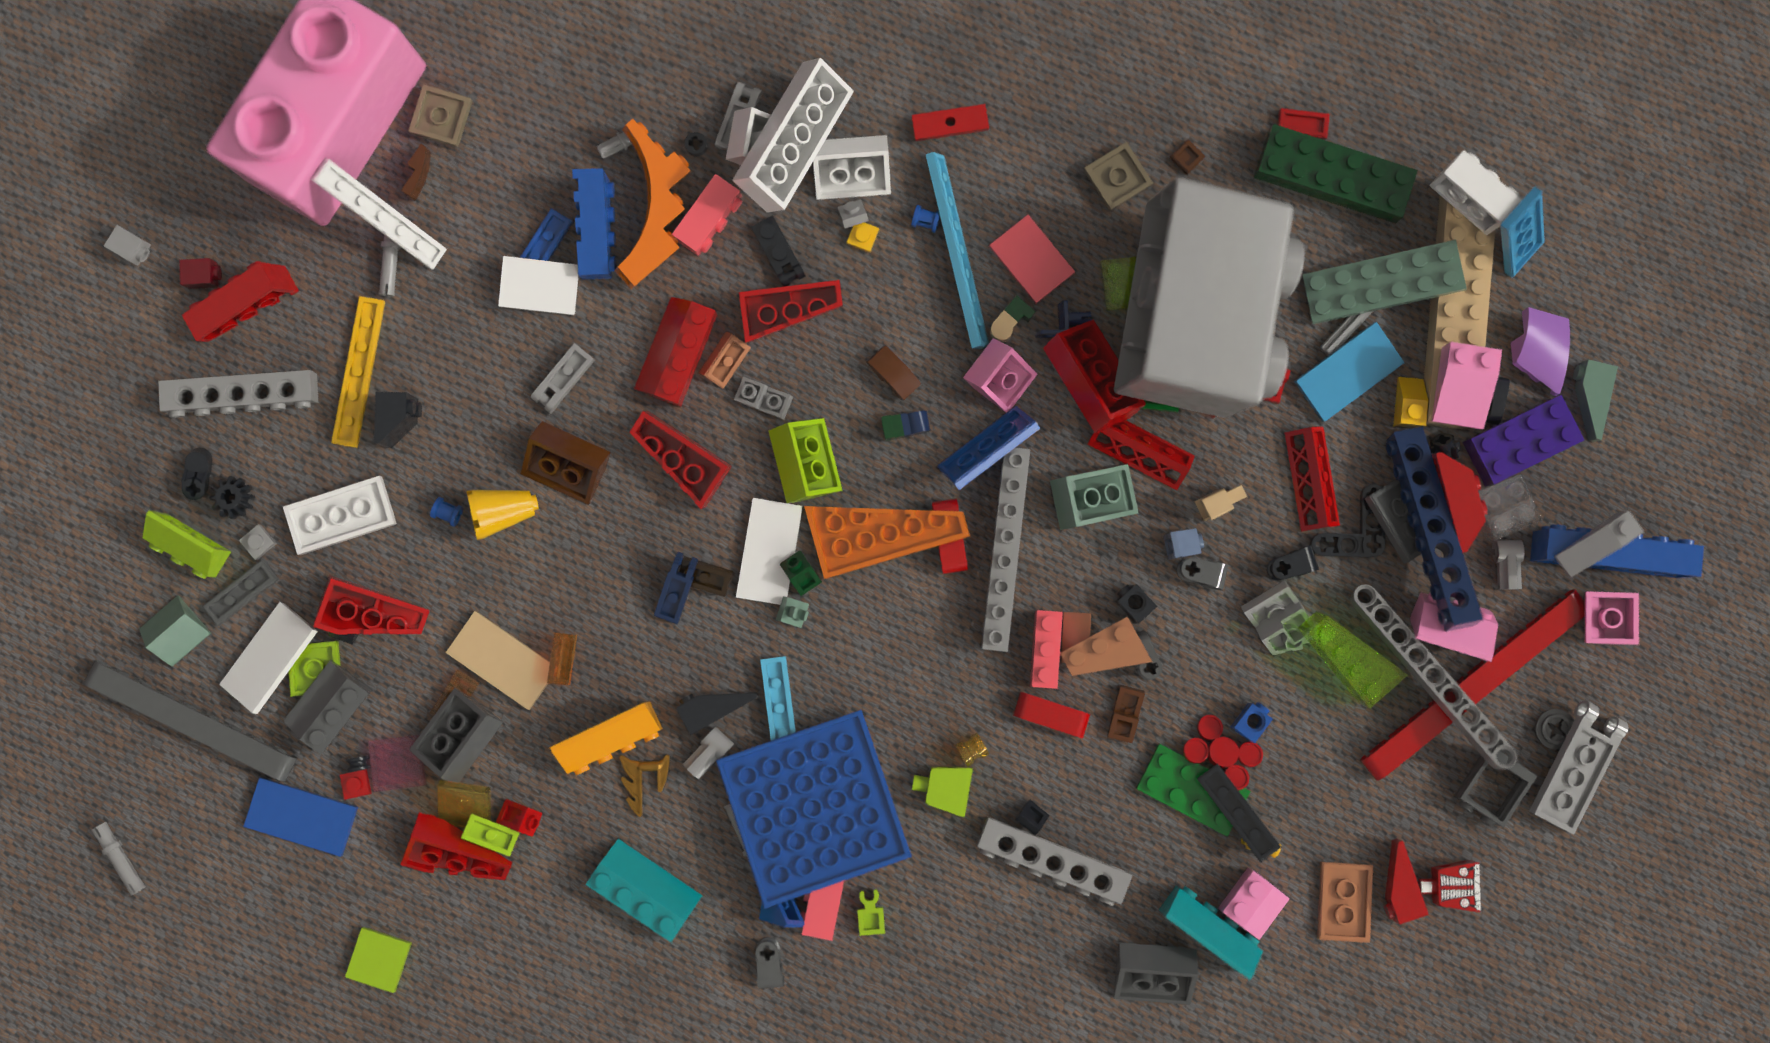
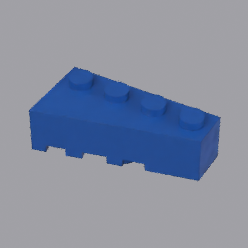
[572,168,616,279]

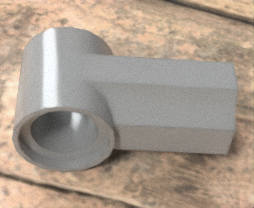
[1492,540,1524,590]
[683,727,734,779]

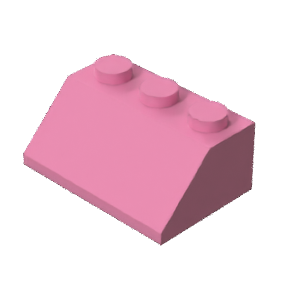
[1410,592,1498,662]

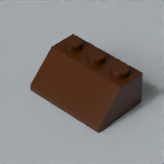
[521,421,610,505]

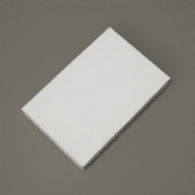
[498,256,579,315]

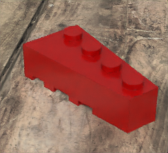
[182,261,299,342]
[629,411,732,509]

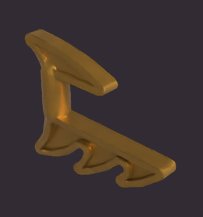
[620,754,670,817]

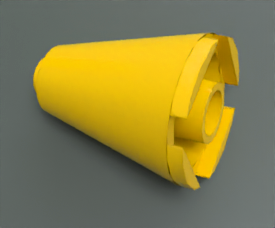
[466,490,539,540]

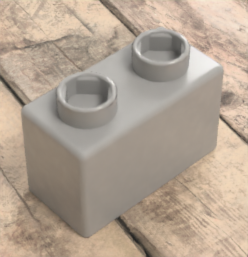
[1114,177,1305,418]

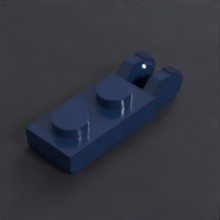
[654,551,698,625]

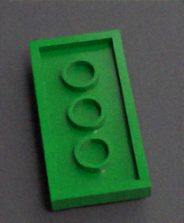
[1136,744,1250,837]

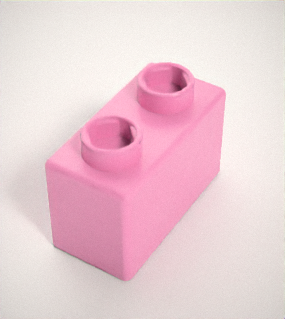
[207,0,426,226]

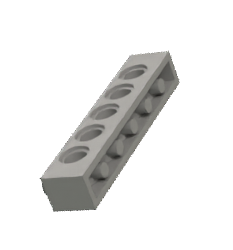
[158,370,318,418]
[976,816,1133,906]

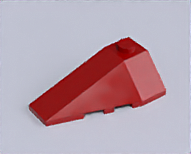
[313,575,430,635]
[400,812,512,880]

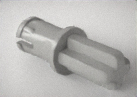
[597,132,632,159]

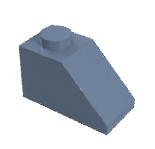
[1163,528,1204,560]

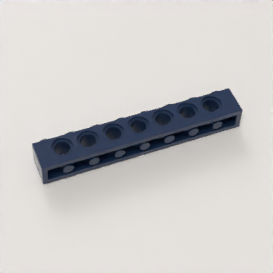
[1386,426,1484,632]

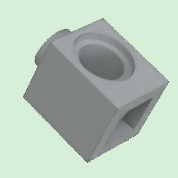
[104,225,151,266]

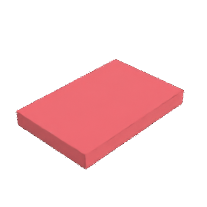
[989,215,1075,304]

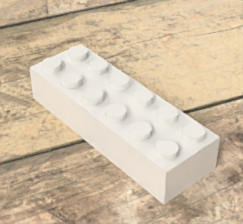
[732,58,854,213]

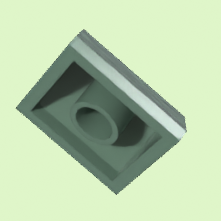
[139,595,211,667]

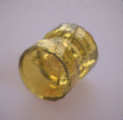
[955,733,990,767]

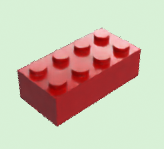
[1043,319,1146,433]

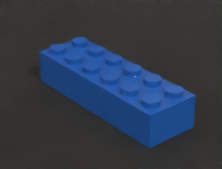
[1530,525,1704,578]

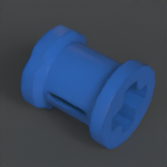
[911,205,940,233]
[430,497,464,527]

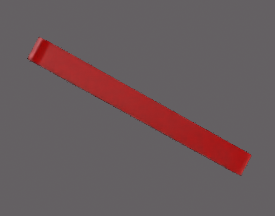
[1360,589,1585,781]

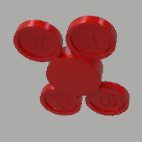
[1183,715,1263,791]

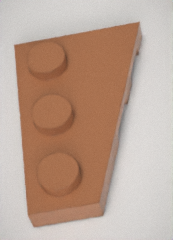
[1060,617,1152,676]

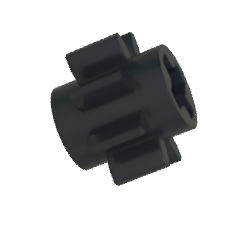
[1429,433,1461,460]

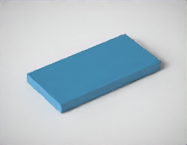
[1500,187,1545,278]
[1294,322,1405,422]

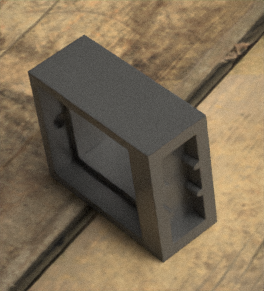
[1453,751,1537,828]

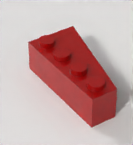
[739,280,843,343]

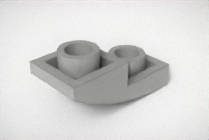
[734,377,793,420]

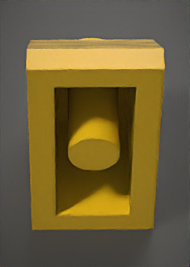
[1393,377,1428,428]

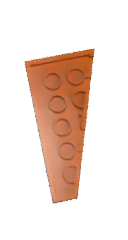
[804,506,970,579]

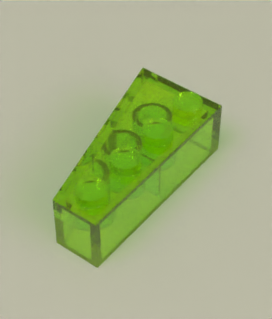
[1298,611,1408,708]

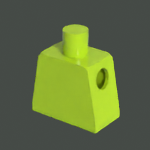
[912,767,973,817]

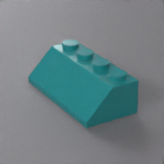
[586,838,703,942]
[1159,885,1263,980]

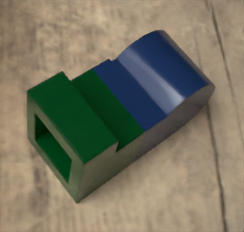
[881,411,930,442]

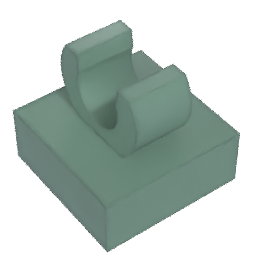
[776,596,809,628]

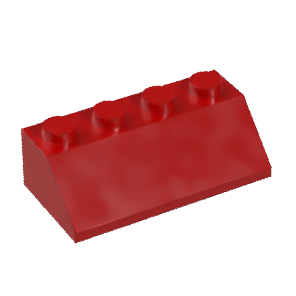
[634,297,718,407]

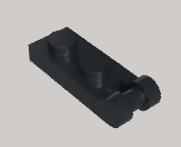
[751,215,806,287]

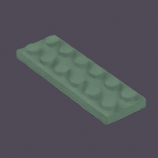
[1303,240,1467,324]

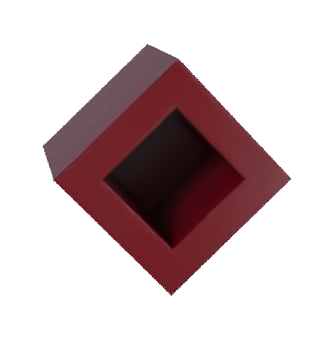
[179,258,222,289]

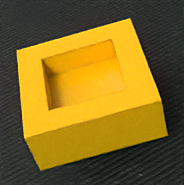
[847,223,879,253]

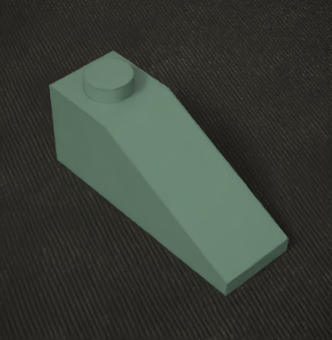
[1573,359,1618,442]

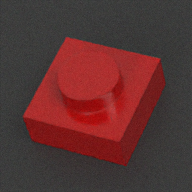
[340,769,372,800]

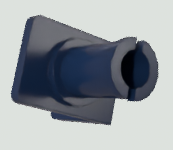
[1035,300,1092,338]

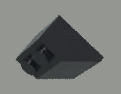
[374,392,422,448]

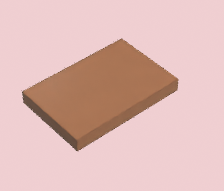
[1317,861,1373,943]

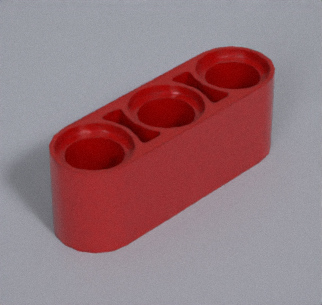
[932,498,968,574]
[1013,691,1091,739]

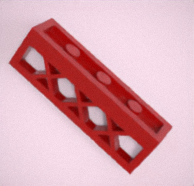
[1088,420,1195,490]
[1285,427,1340,532]

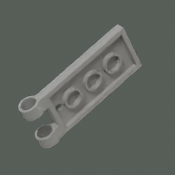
[1529,700,1628,835]

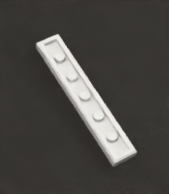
[311,158,447,269]

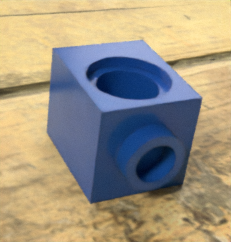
[1230,702,1273,743]

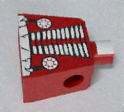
[1418,860,1481,912]

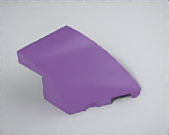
[1511,307,1570,396]

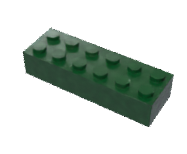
[1253,124,1418,224]

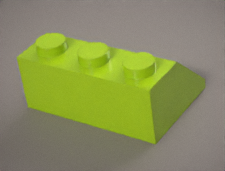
[768,418,843,504]
[142,510,231,579]

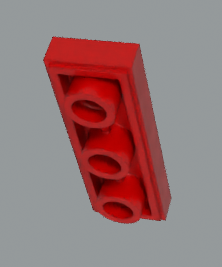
[911,104,989,142]

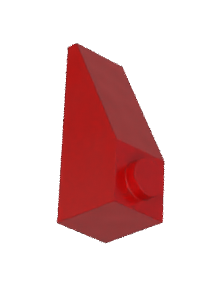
[1384,838,1429,925]

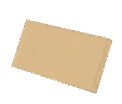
[446,611,559,710]

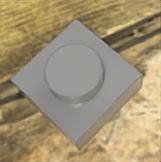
[838,200,869,228]
[239,524,277,560]

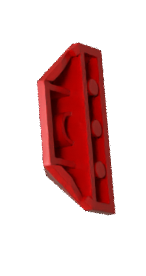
[1432,452,1488,553]

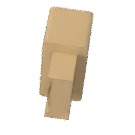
[1194,485,1247,521]

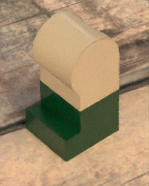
[990,296,1036,343]

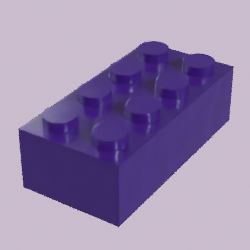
[1463,395,1584,487]

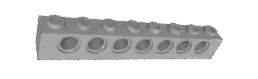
[981,448,1030,652]

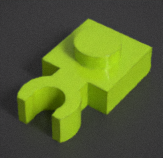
[857,889,885,936]

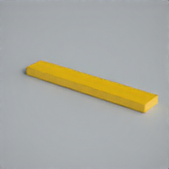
[331,296,385,448]

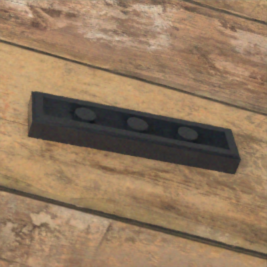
[1197,763,1281,863]

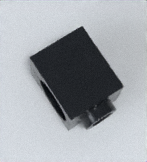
[1115,584,1157,624]

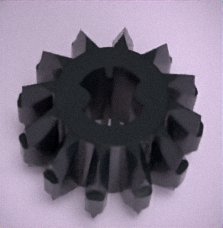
[209,476,256,519]

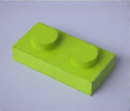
[461,814,520,857]

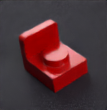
[496,799,542,837]

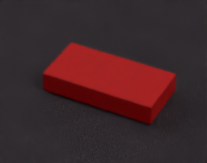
[1277,108,1330,140]

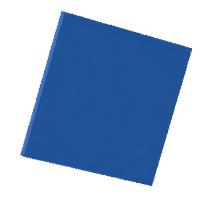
[716,710,912,909]

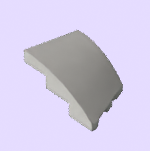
[1241,580,1327,655]

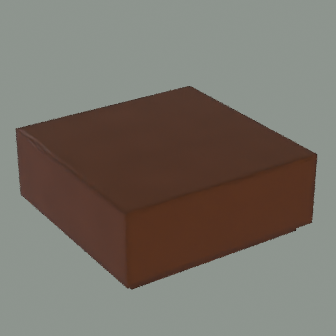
[1170,139,1206,175]

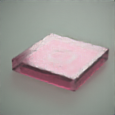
[368,734,427,792]

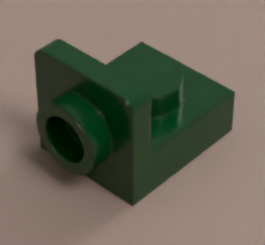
[780,551,822,596]

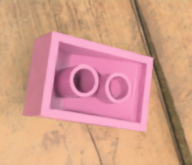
[1431,342,1502,430]

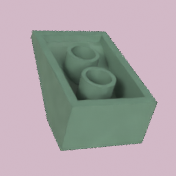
[1050,464,1139,530]

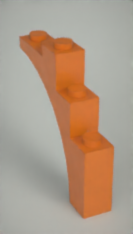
[615,119,691,290]

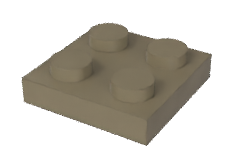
[408,84,473,148]
[1084,142,1153,212]

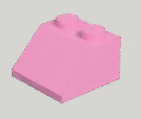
[963,338,1037,413]
[1585,592,1639,645]
[1218,868,1289,940]

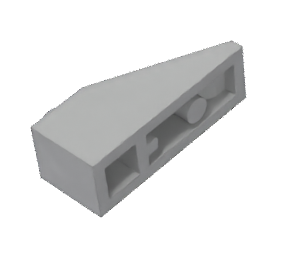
[1554,510,1644,578]

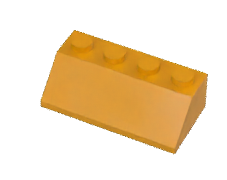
[550,702,663,776]

